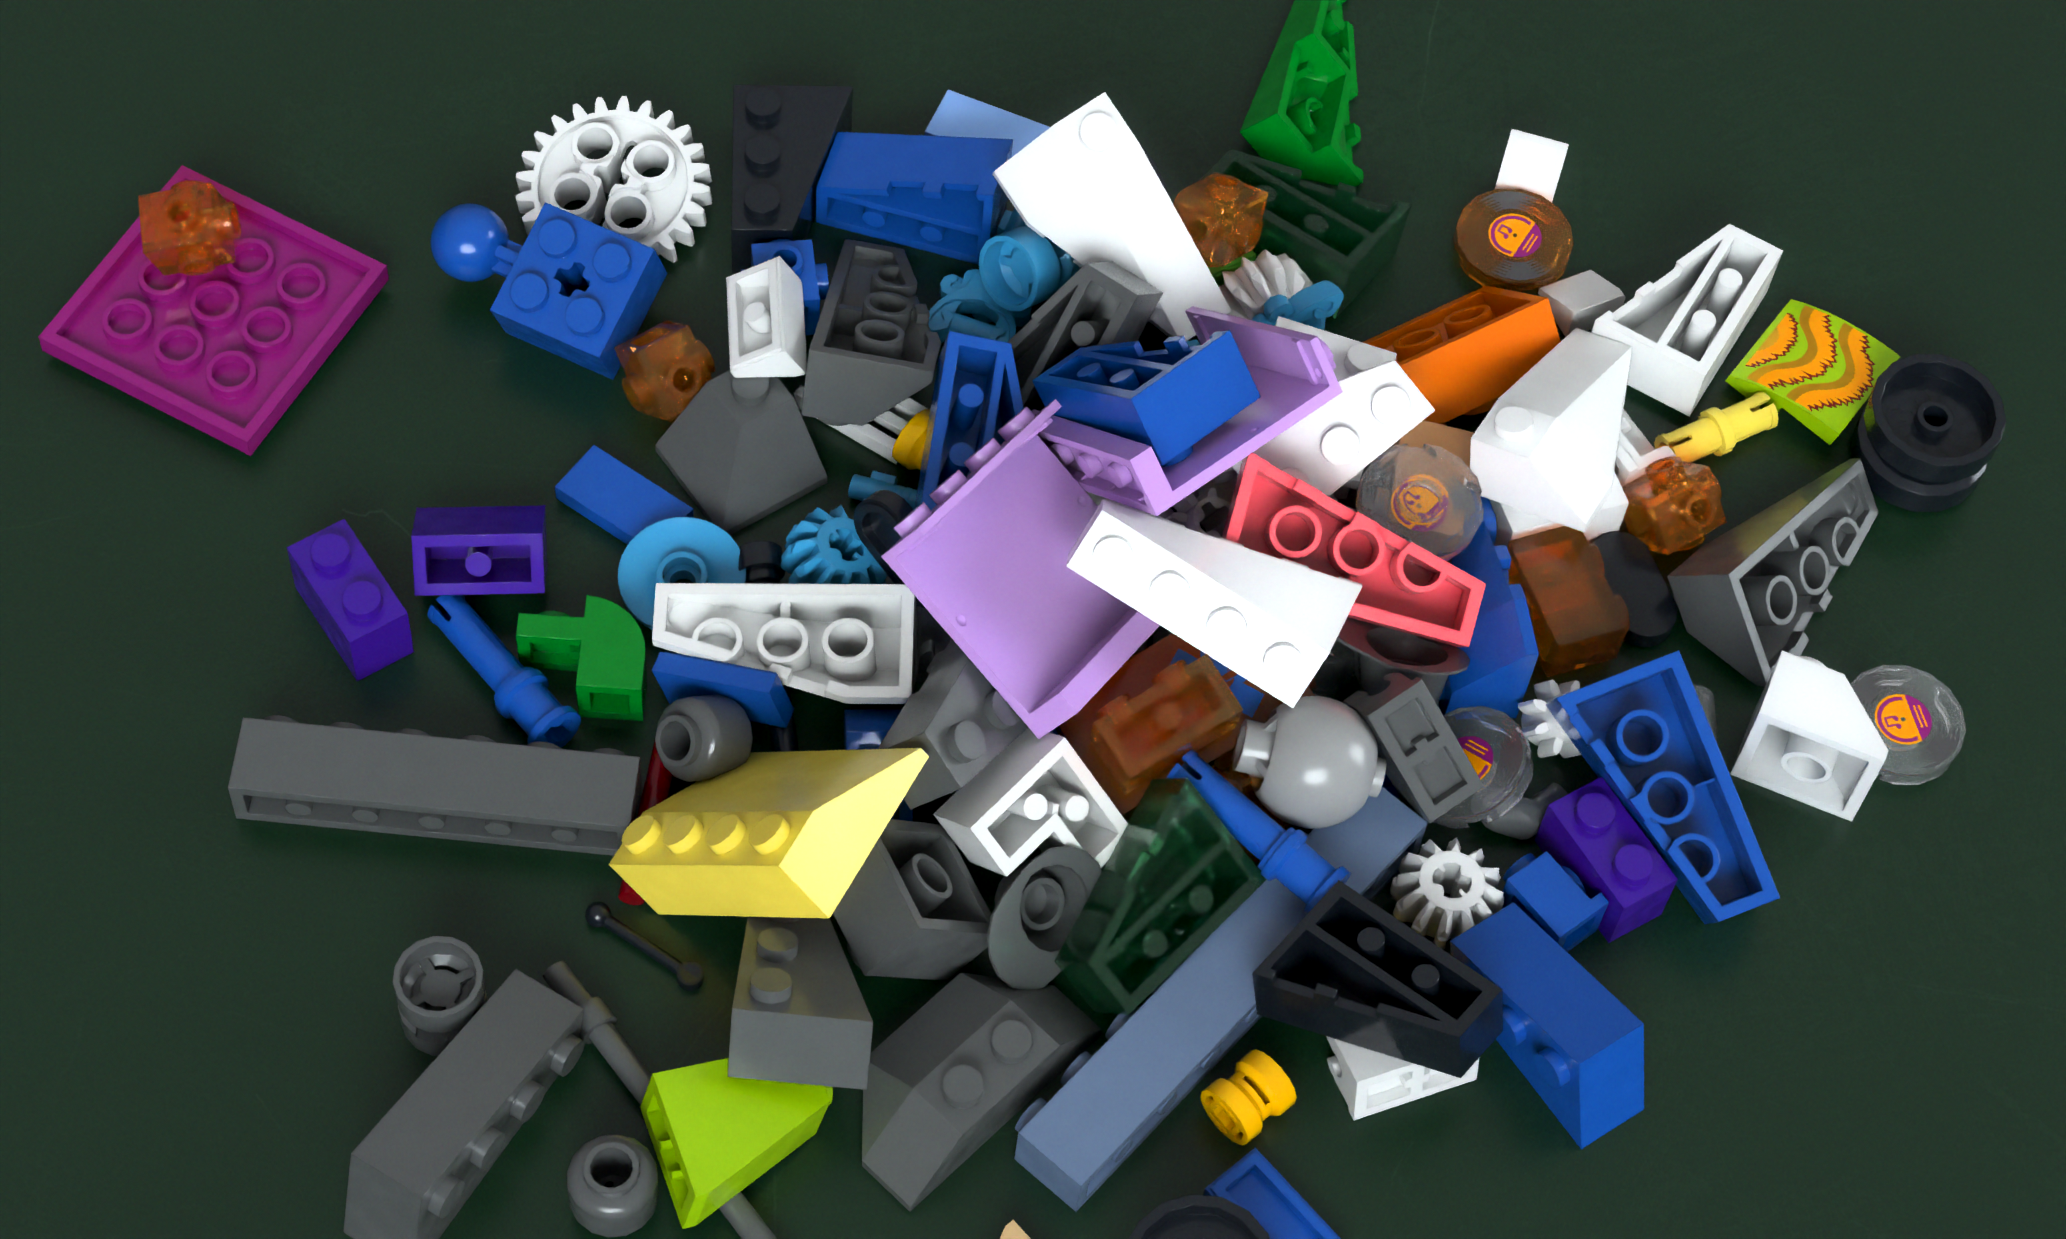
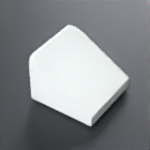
[1494,129,1569,211]
[1538,270,1625,337]

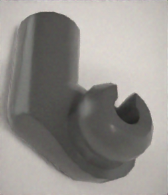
[1472,782,1568,840]

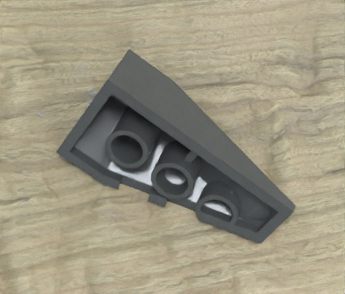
[801,239,941,426]
[1667,458,1879,686]

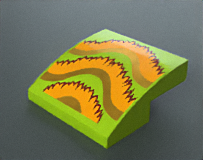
[1725,299,1901,445]

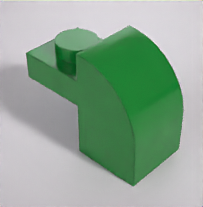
[516,595,647,721]

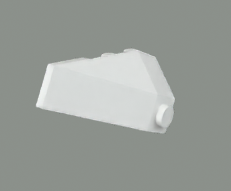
[992,92,1232,341]
[1469,328,1632,533]
[652,583,918,704]

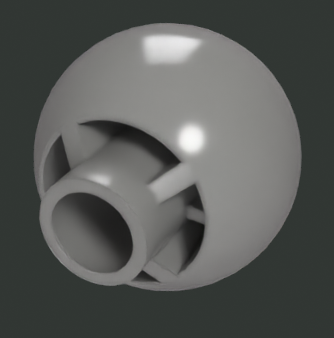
[1232,696,1386,829]

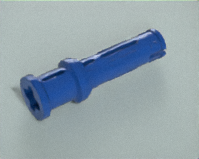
[427,595,581,748]
[1165,749,1351,914]

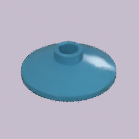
[618,517,746,630]

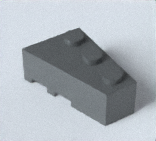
[1008,261,1163,411]
[727,917,873,1090]

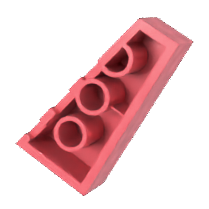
[1222,453,1486,647]

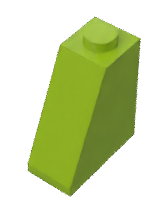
[640,1058,833,1229]

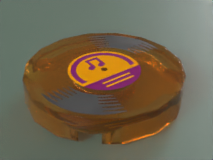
[1453,189,1574,292]

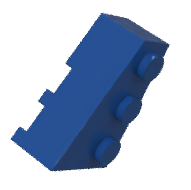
[816,132,1013,265]
[1032,330,1261,467]
[914,331,1024,510]
[1450,902,1644,1149]

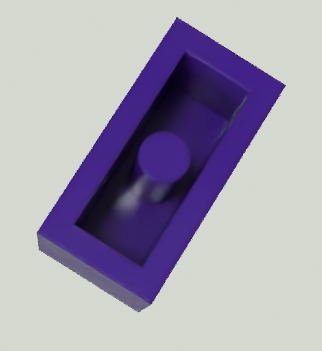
[411,505,548,596]
[287,519,414,682]
[1534,777,1678,943]

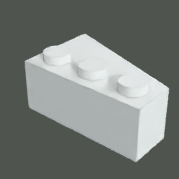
[1231,360,1435,496]

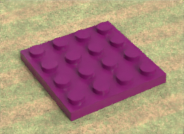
[38,165,389,456]

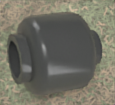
[655,694,753,782]
[566,1134,659,1238]

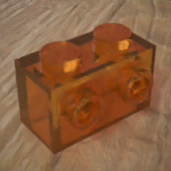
[1507,526,1630,677]
[1089,654,1243,795]

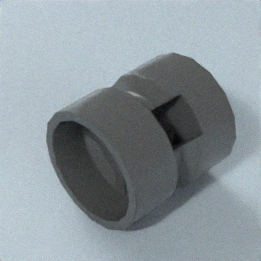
[393,936,488,1056]

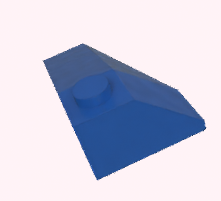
[1438,481,1539,724]

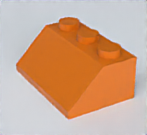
[1363,285,1561,426]

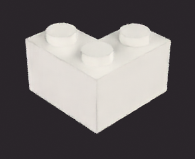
[933,728,1135,877]

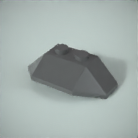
[862,972,1102,1212]

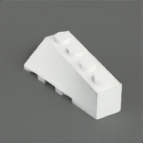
[1066,499,1362,708]

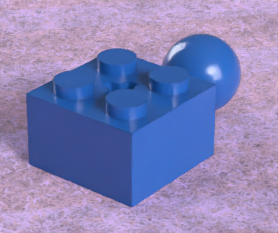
[430,202,667,380]

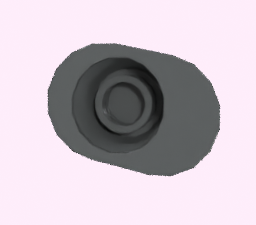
[1336,617,1470,706]
[987,845,1107,990]

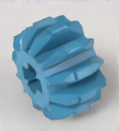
[781,505,888,584]

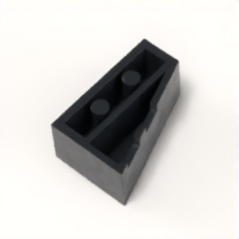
[731,85,853,273]
[1252,880,1503,1078]

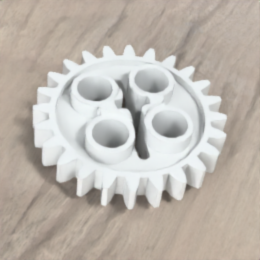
[516,96,712,263]

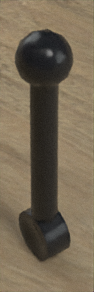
[585,901,704,991]

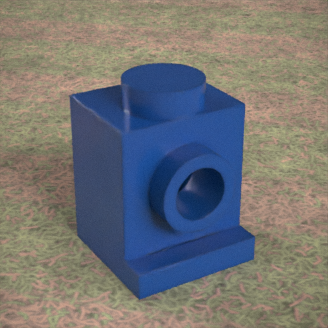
[1502,851,1609,952]

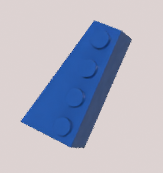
[1546,650,1780,925]

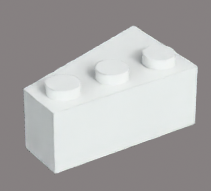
[1591,224,1783,417]

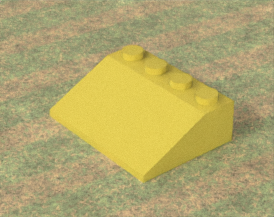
[608,748,929,919]

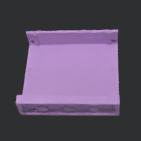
[1032,306,1343,516]
[881,399,1160,739]

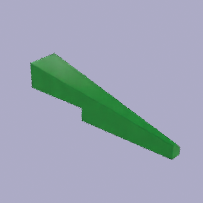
[1240,0,1364,189]

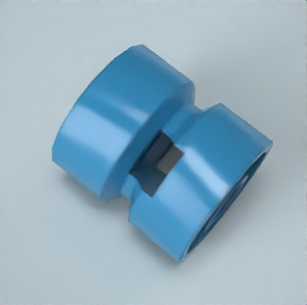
[978,224,1081,312]

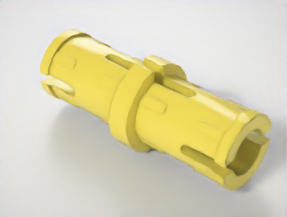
[1654,392,1778,472]

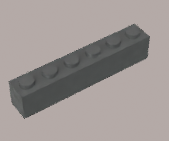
[228,715,642,856]

